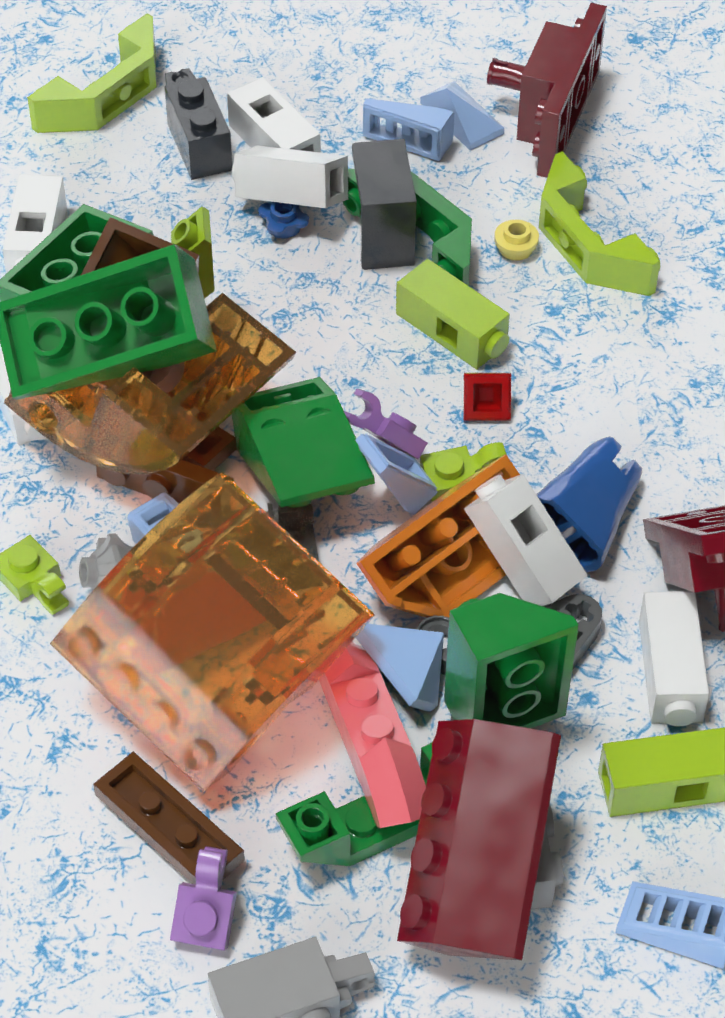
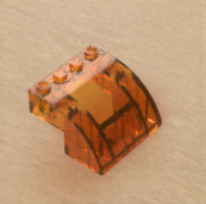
[4,293,296,474]
[50,472,375,792]

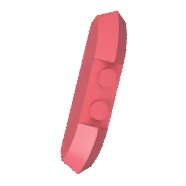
[313,633,426,828]

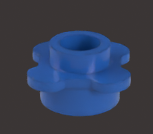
[258,202,309,239]

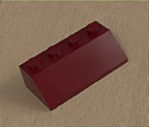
[397,719,561,961]

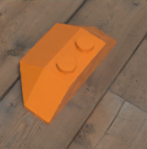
[356,454,520,618]

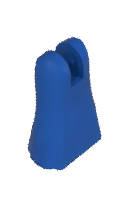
[536,436,642,573]

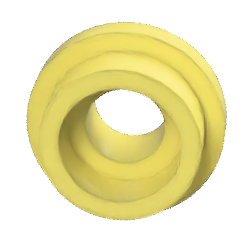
[494,219,539,261]

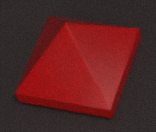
[463,373,511,421]

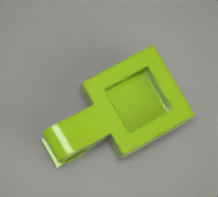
[420,442,507,502]
[0,535,69,615]

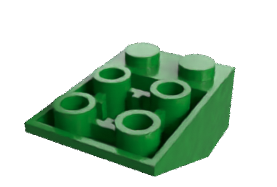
[229,377,375,507]

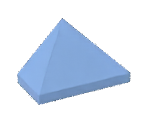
[420,81,504,150]
[349,622,444,712]

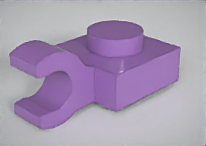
[344,389,428,459]
[170,846,237,950]

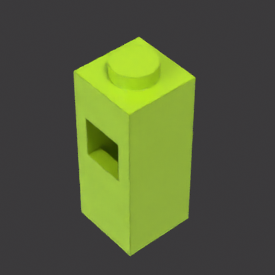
[396,258,510,370]
[598,727,725,817]

